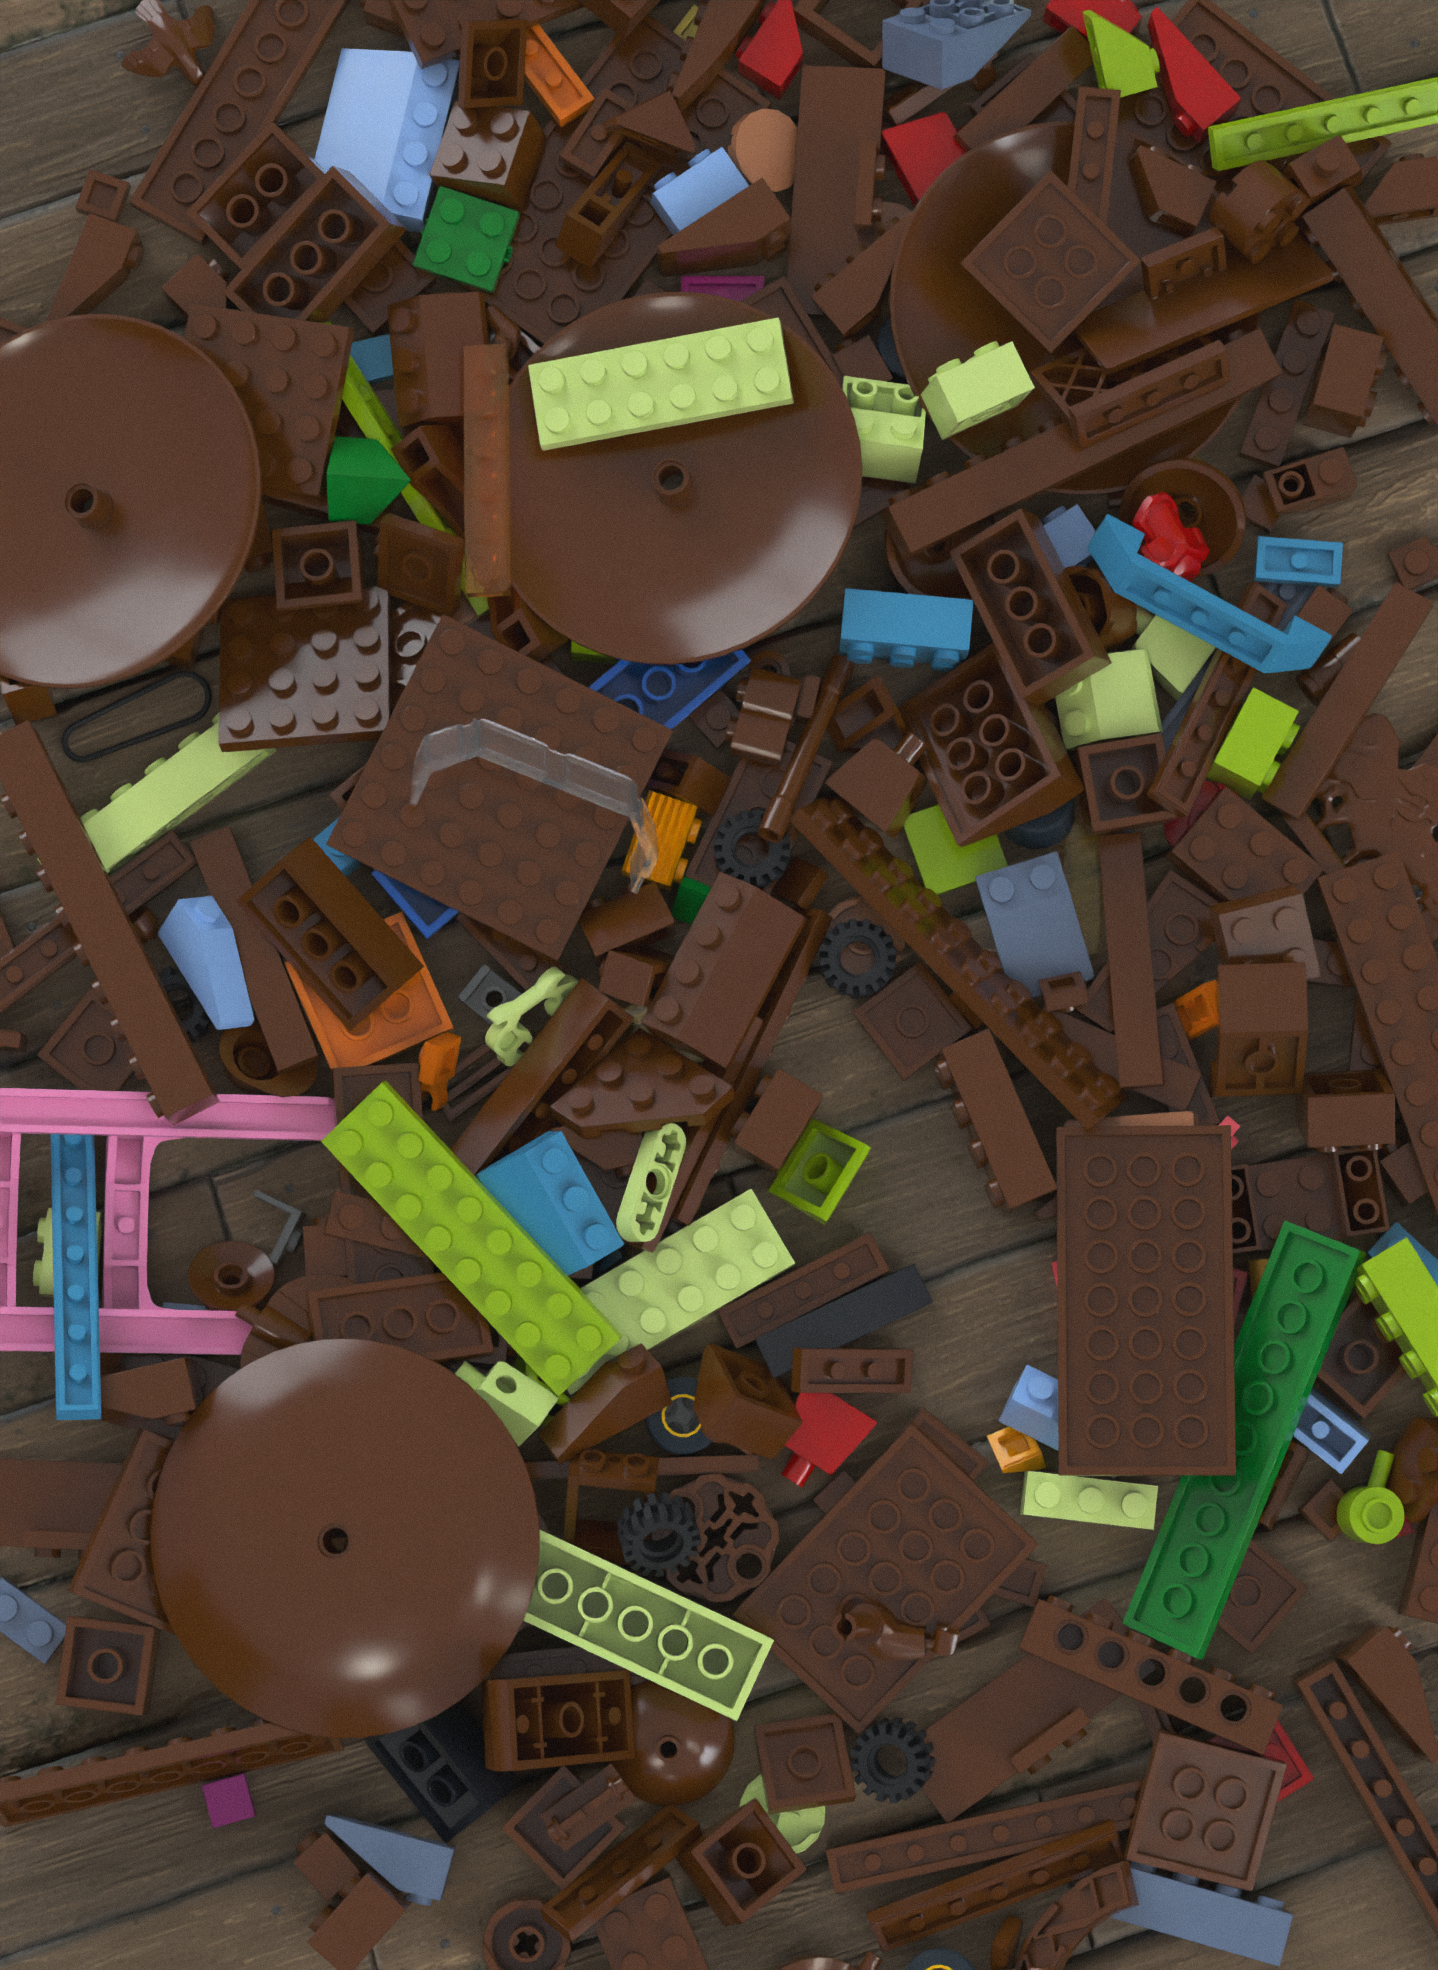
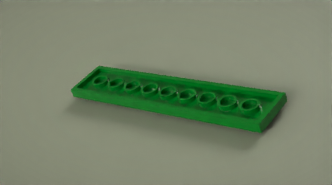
[1122,1220,1366,1659]

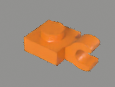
[418,1032,461,1111]

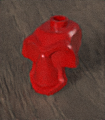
[1132,491,1210,582]

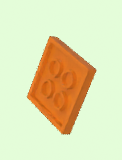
[284,911,454,1069]

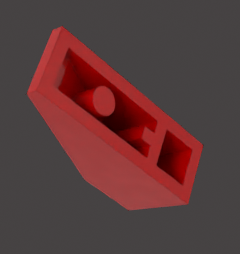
[1147,7,1241,144]

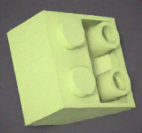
[842,376,926,483]

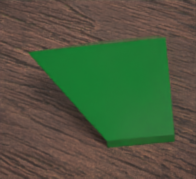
[326,436,411,525]

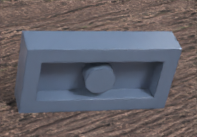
[0,1577,67,1664]

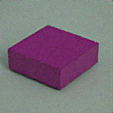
[202,1773,256,1828]

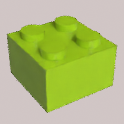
[1206,687,1300,800]

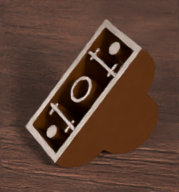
[481,1670,635,1771]

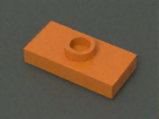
[1172,979,1219,1041]

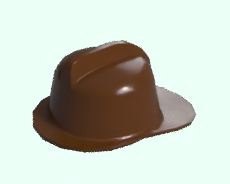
[218,1022,318,1098]

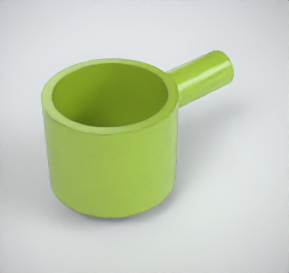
[1337,1450,1404,1544]

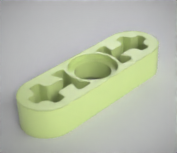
[616,1123,686,1242]

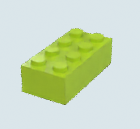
[1353,1237,1438,1417]

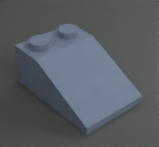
[975,851,1095,999]

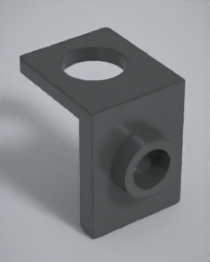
[253,1190,306,1266]

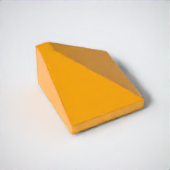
[987,1427,1046,1473]

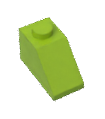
[1082,10,1160,98]

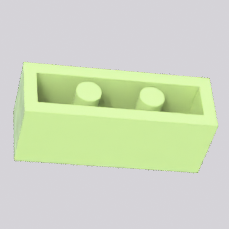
[1020,1471,1158,1530]

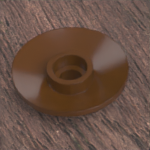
[188,1241,275,1311]

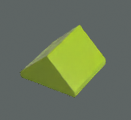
[768,1118,871,1226]

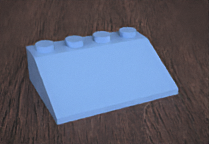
[314,48,459,233]

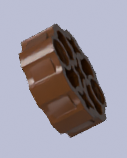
[652,1474,779,1602]

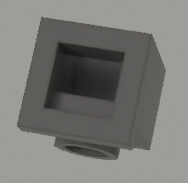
[458,964,525,1026]

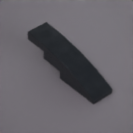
[755,1264,933,1378]

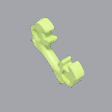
[485,966,579,1066]

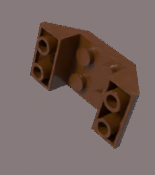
[1208,962,1308,1098]
[1231,1148,1390,1254]

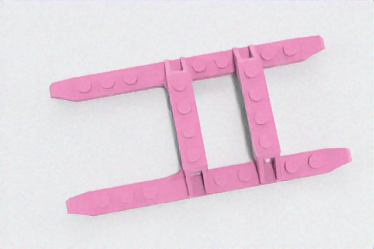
[0,1088,335,1355]

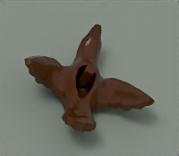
[121,0,215,88]

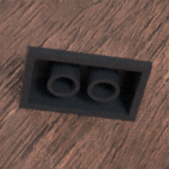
[364,1702,521,1843]

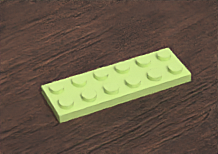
[528,317,794,451]

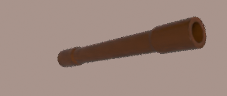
[757,655,855,843]

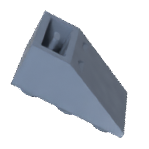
[882,0,1031,90]

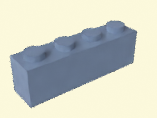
[1110,1861,1293,1967]

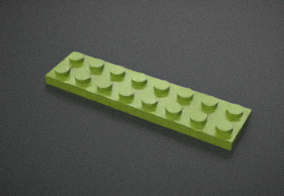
[321,1081,623,1397]

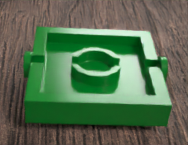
[413,186,520,294]

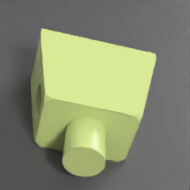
[1131,605,1217,701]
[454,1360,559,1447]

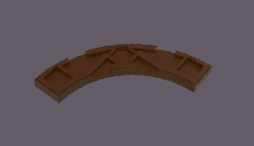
[1012,1861,1139,1970]

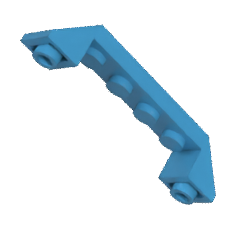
[1087,514,1332,673]

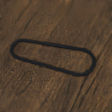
[61,671,212,763]

